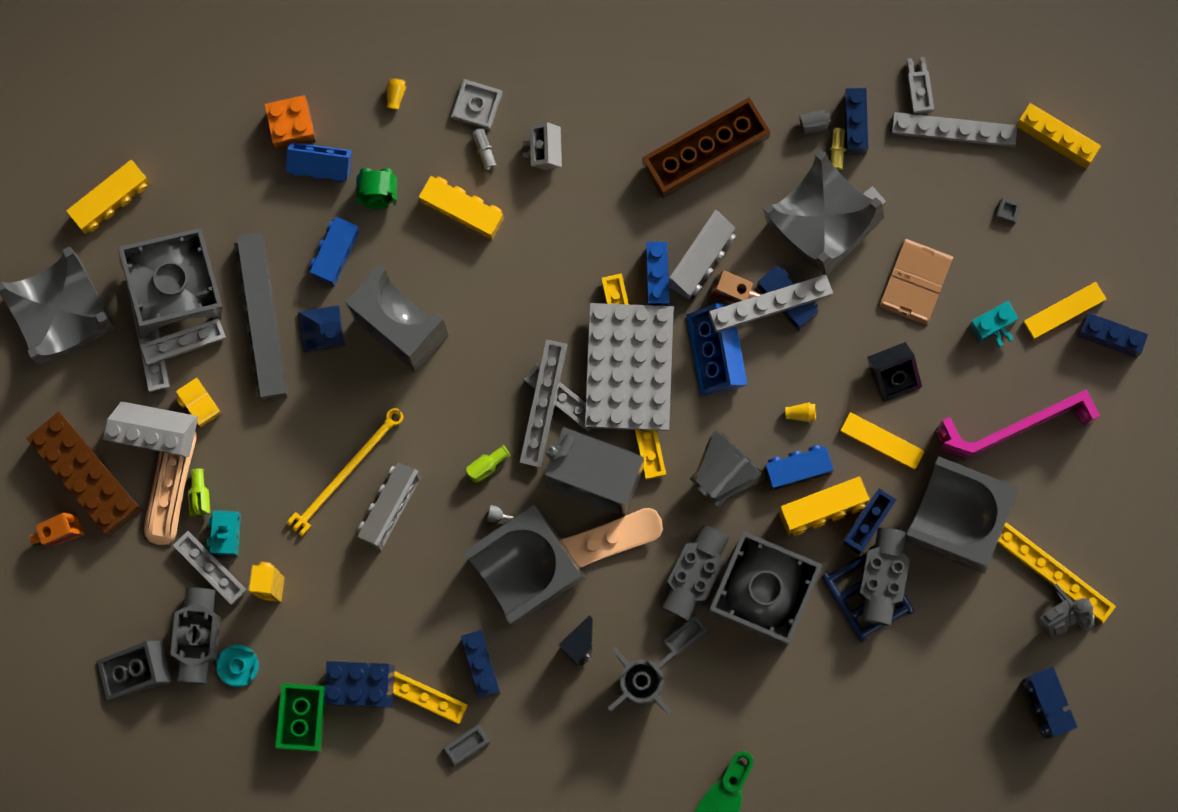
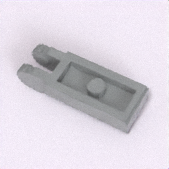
[906,57,934,114]

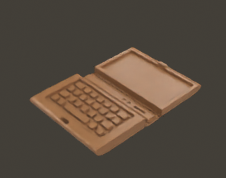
[879,238,953,325]

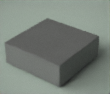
[995,197,1022,224]

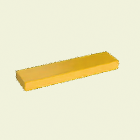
[1023,282,1106,340]
[840,412,925,470]
[393,672,468,724]

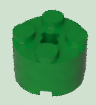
[355,168,398,209]

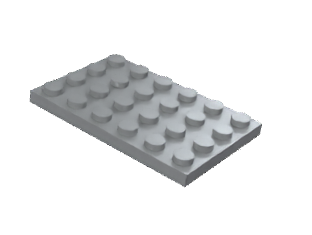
[585,303,674,431]

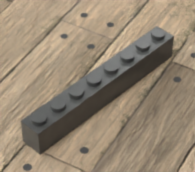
[234,232,288,401]

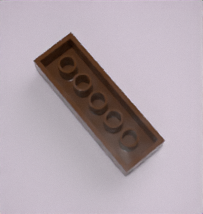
[642,97,771,198]
[26,411,142,536]

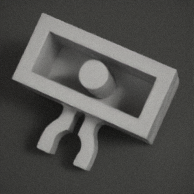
[522,122,562,170]

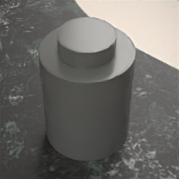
[799,109,831,135]

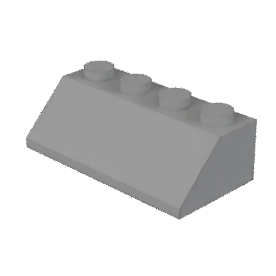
[669,209,736,300]
[103,401,198,457]
[357,463,421,551]

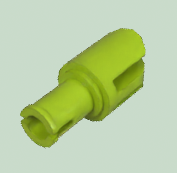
[466,445,511,483]
[188,469,210,517]

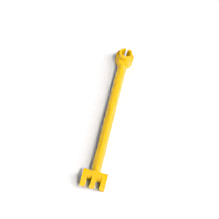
[286,408,404,537]

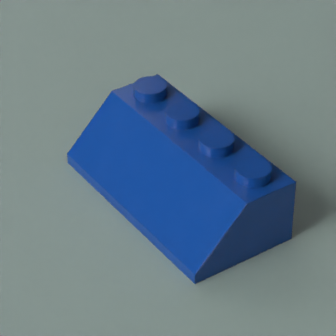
[686,303,747,395]

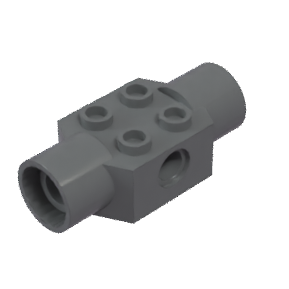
[662,525,729,621]
[859,528,910,626]
[171,588,221,684]

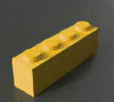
[1017,103,1101,169]
[66,160,150,234]
[419,176,504,240]
[249,562,285,602]

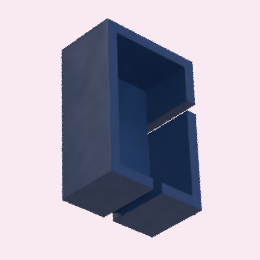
[324,661,395,709]
[1022,667,1078,739]

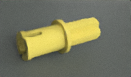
[830,128,846,170]

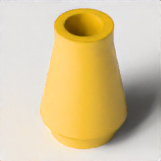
[386,78,406,110]
[785,402,816,423]

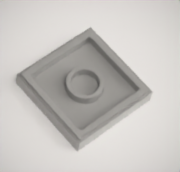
[451,79,503,130]

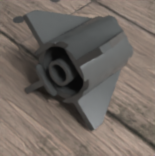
[689,430,767,507]
[608,647,676,715]

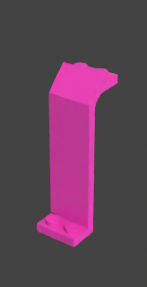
[936,389,1100,459]

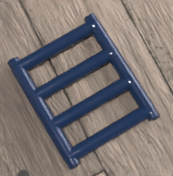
[821,545,915,643]

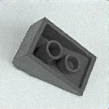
[97,641,172,701]

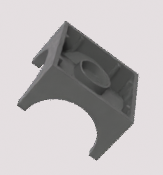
[763,149,884,276]
[118,228,222,339]
[0,246,116,367]

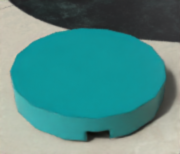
[216,645,259,687]

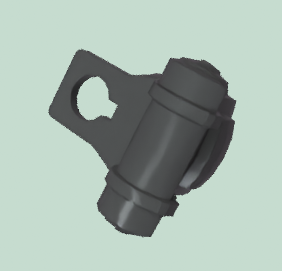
[1040,583,1095,638]

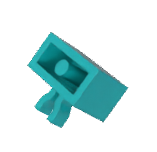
[969,301,1019,348]
[207,511,241,556]

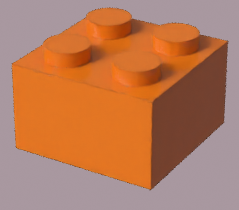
[265,95,316,150]

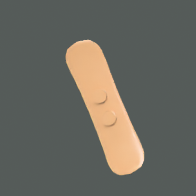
[144,432,197,545]
[561,508,663,568]

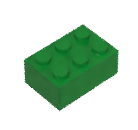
[276,683,326,752]

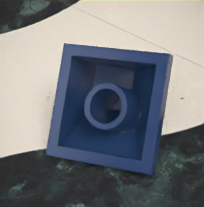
[298,305,346,353]

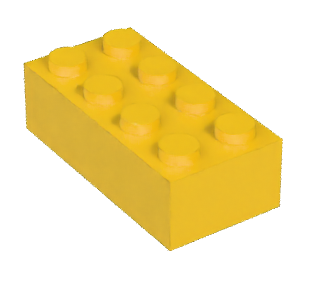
[778,476,869,537]

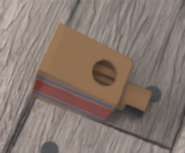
[709,270,761,304]

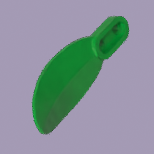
[694,751,754,812]

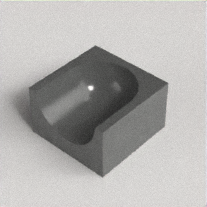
[345,264,449,372]
[545,427,644,516]
[906,456,1019,574]
[463,505,586,625]
[708,531,822,648]

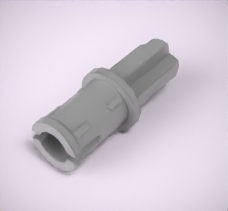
[473,129,497,170]

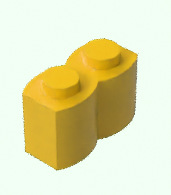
[176,377,222,427]

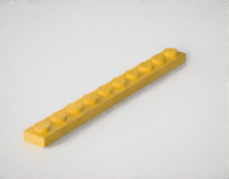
[602,273,666,480]

